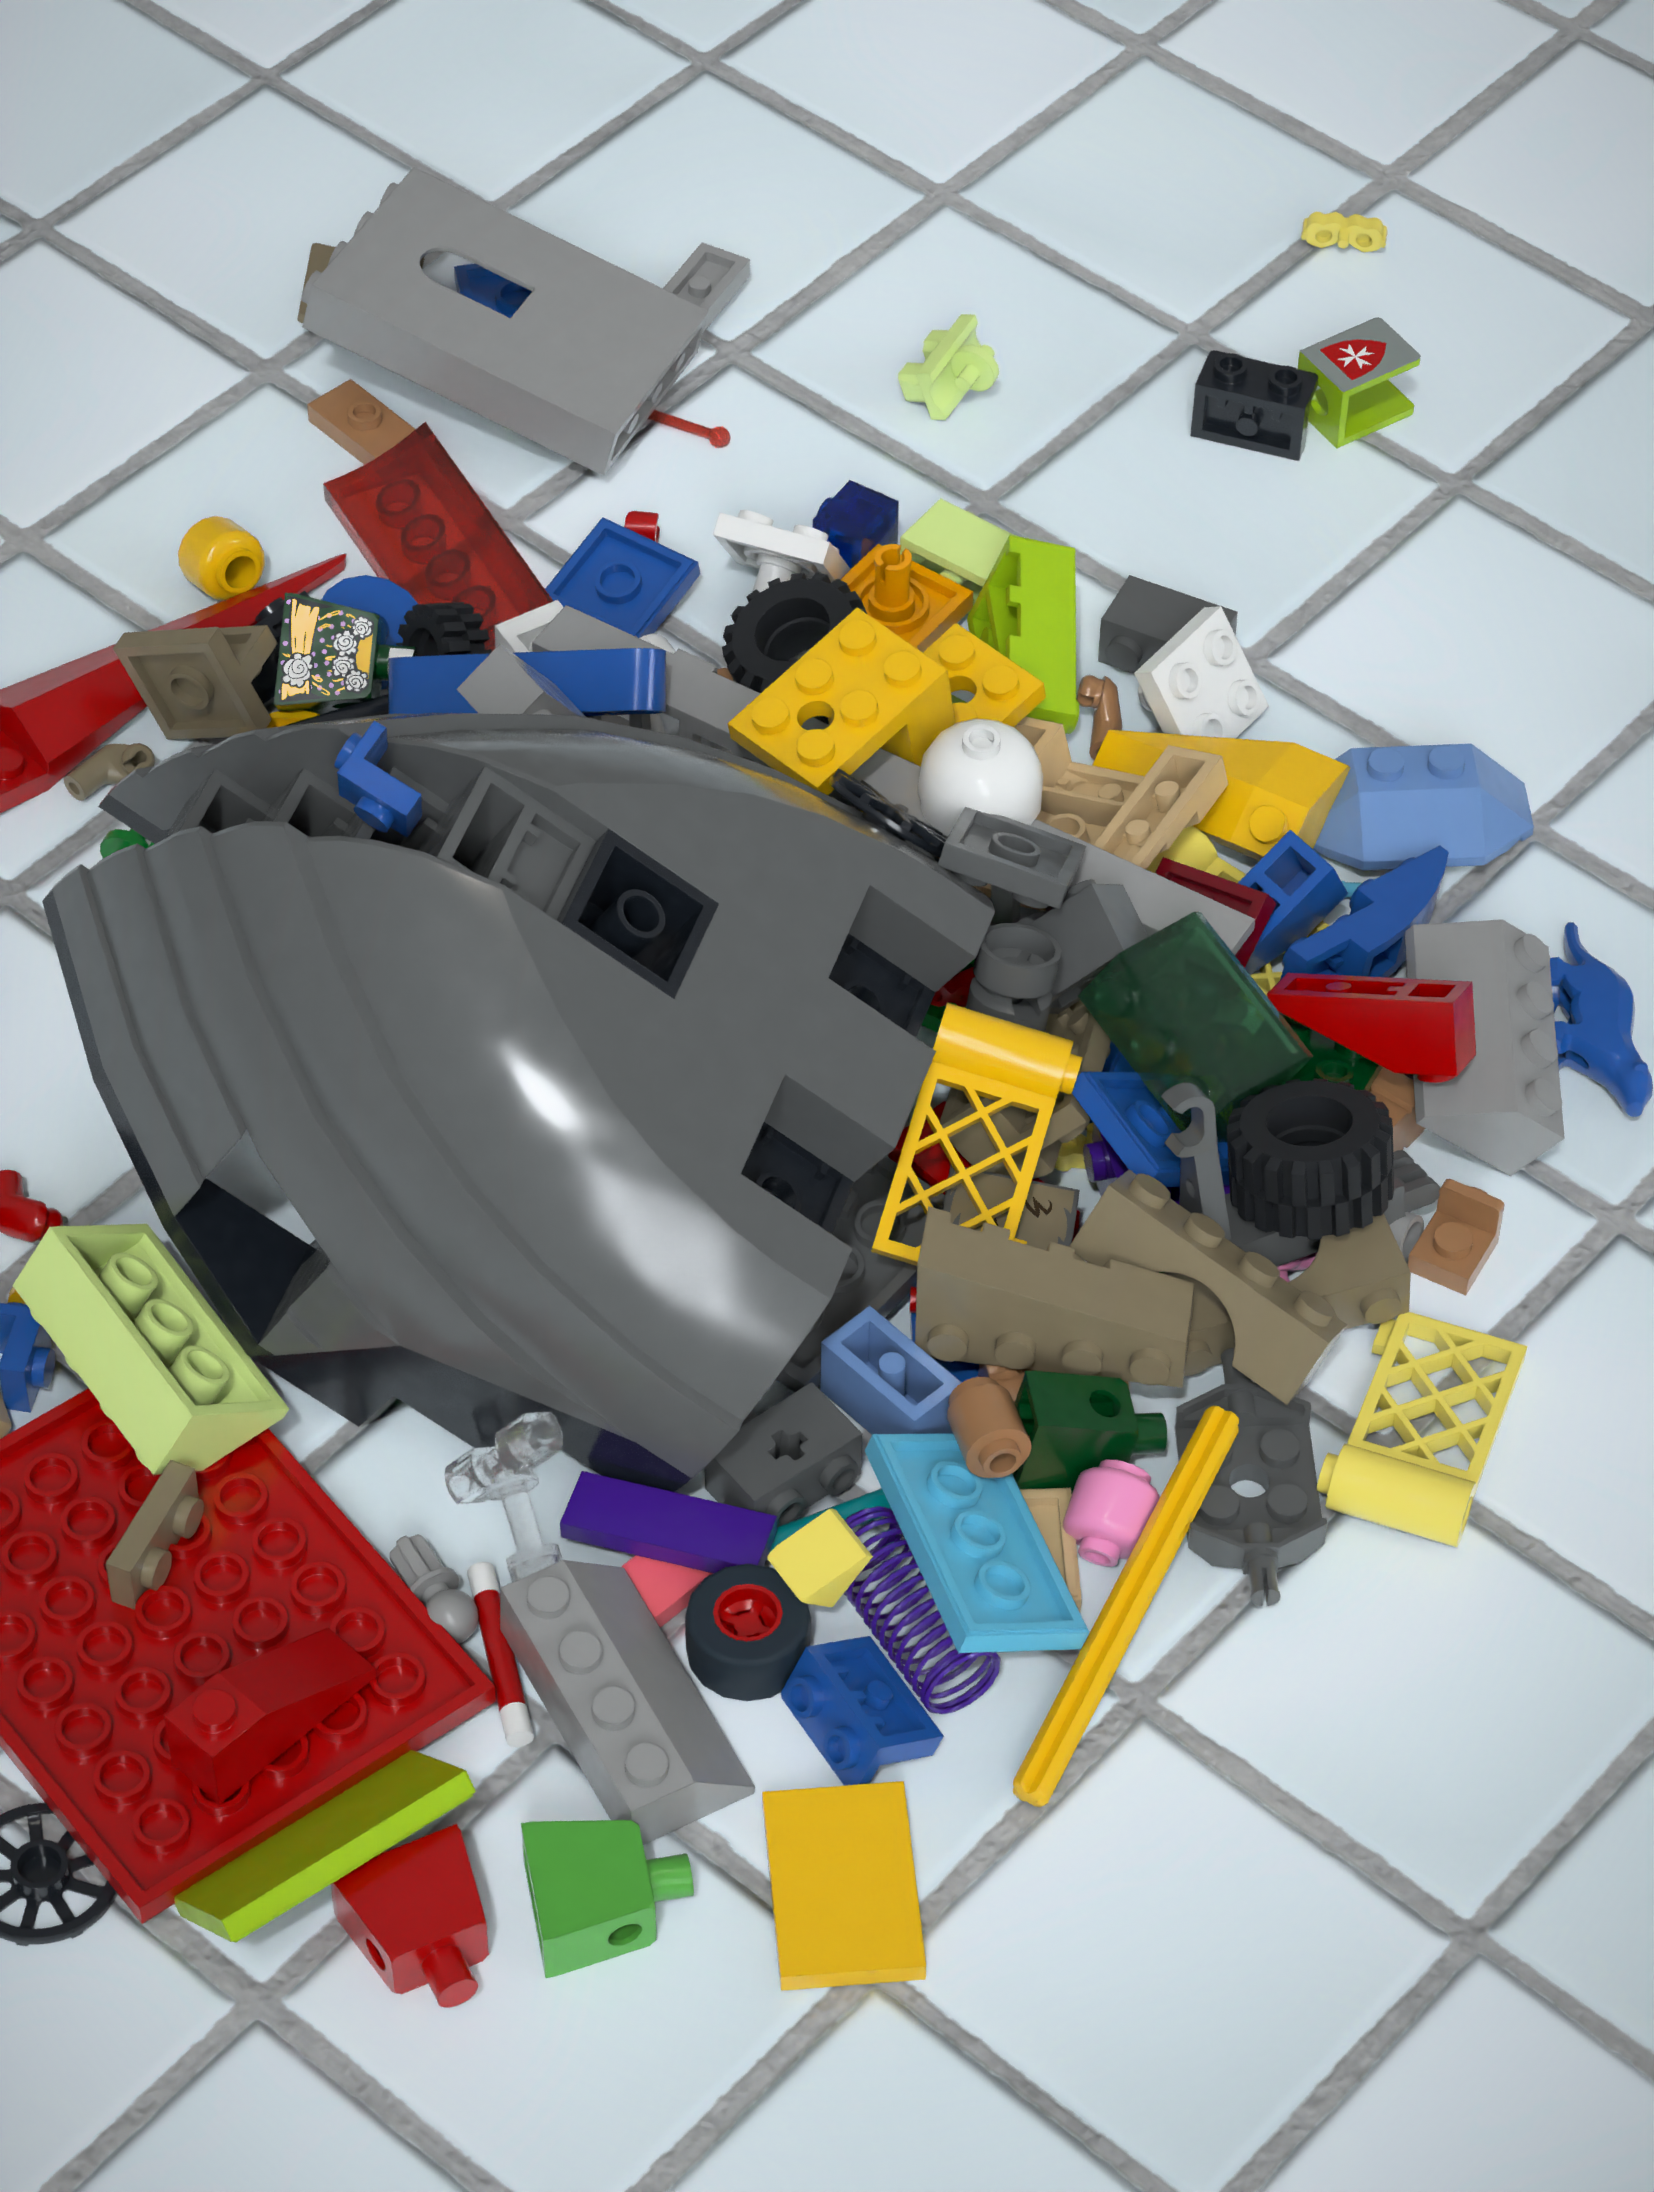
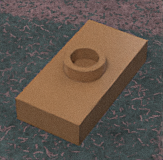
[307,379,424,478]

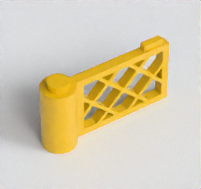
[871,1003,1083,1266]

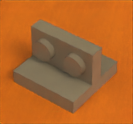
[113,625,278,740]
[106,1460,204,1609]

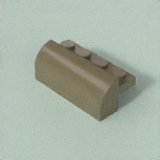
[940,977,1127,1179]

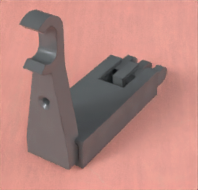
[1161,1083,1440,1267]

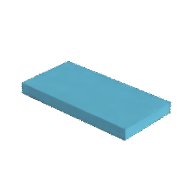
[865,1433,1090,1653]

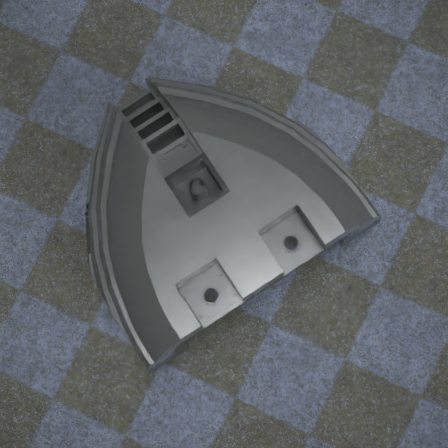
[42,713,995,1492]

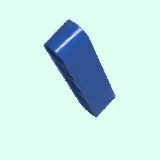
[388,648,666,716]

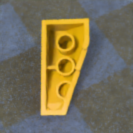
[1092,730,1350,861]

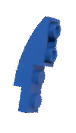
[1280,845,1449,980]

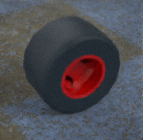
[685,1564,811,1701]

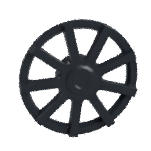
[829,768,947,858]
[0,1803,118,1947]

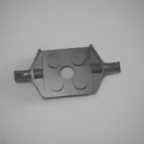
[1174,1348,1327,1606]

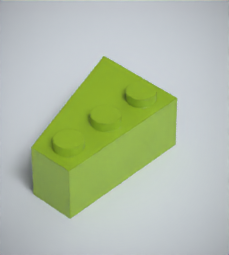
[967,535,1079,735]

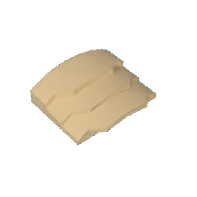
[974,717,1228,911]

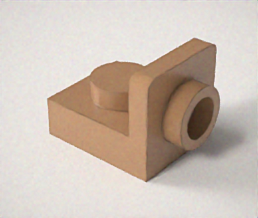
[1407,1179,1505,1296]

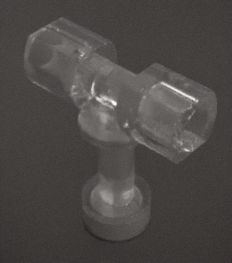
[445,1412,563,1582]

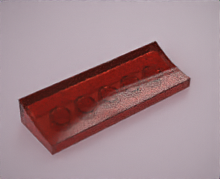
[323,422,553,651]

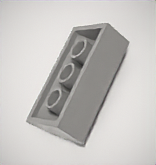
[1405,920,1565,1176]
[500,1560,755,1845]

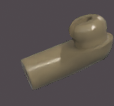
[64,743,155,801]

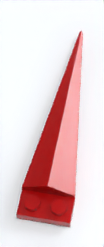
[0,553,347,813]

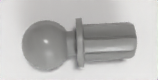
[389,1534,478,1643]

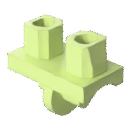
[898,314,999,420]

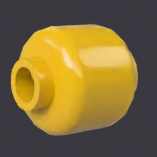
[178,516,265,601]

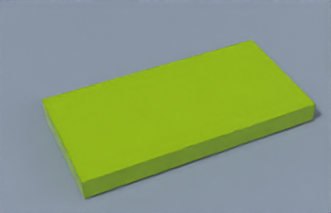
[174,1750,476,1943]

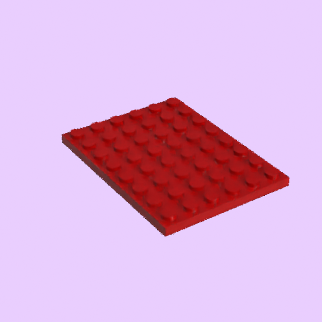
[0,1388,496,1924]

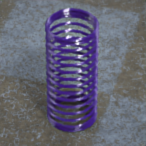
[844,1506,1001,1714]

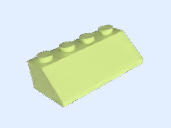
[12,1224,289,1475]

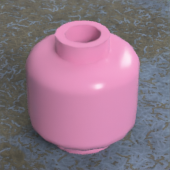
[1063,1460,1160,1567]

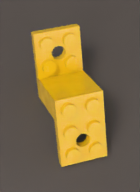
[727,607,1046,795]

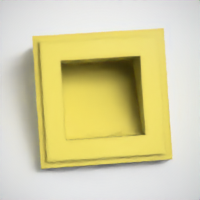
[767,1508,873,1607]

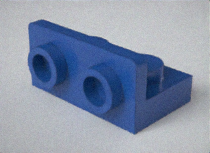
[781,1636,944,1786]

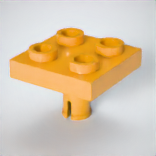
[840,543,973,652]

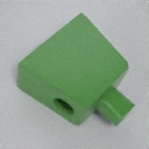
[521,1820,694,1978]

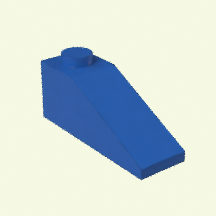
[1183,830,1349,1006]

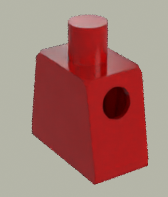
[331,1824,489,2008]

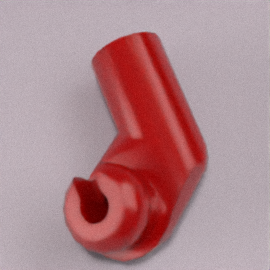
[0,1170,63,1242]

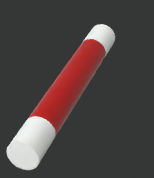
[467,1562,534,1747]

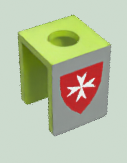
[1298,317,1421,449]

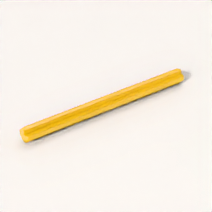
[1013,1406,1239,1807]

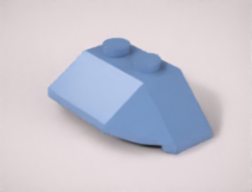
[1313,743,1534,870]

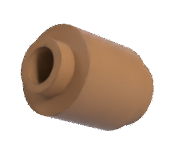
[947,1377,1031,1478]

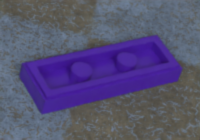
[560,1471,778,1573]

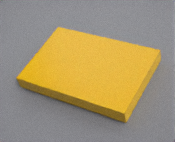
[762,1781,926,1991]

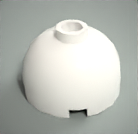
[918,719,1043,837]

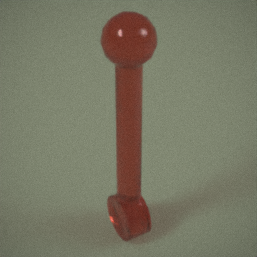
[647,409,731,448]

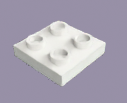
[713,510,851,592]
[1134,606,1269,738]

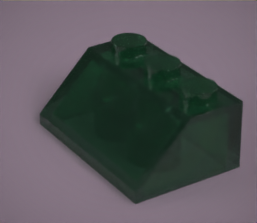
[1078,911,1314,1142]

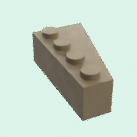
[915,1206,1195,1388]

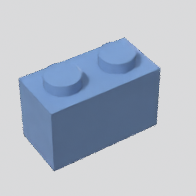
[820,1306,962,1434]

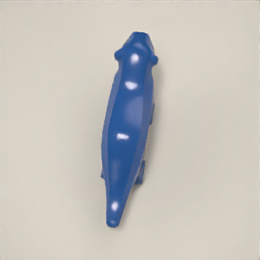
[1550,922,1653,1117]

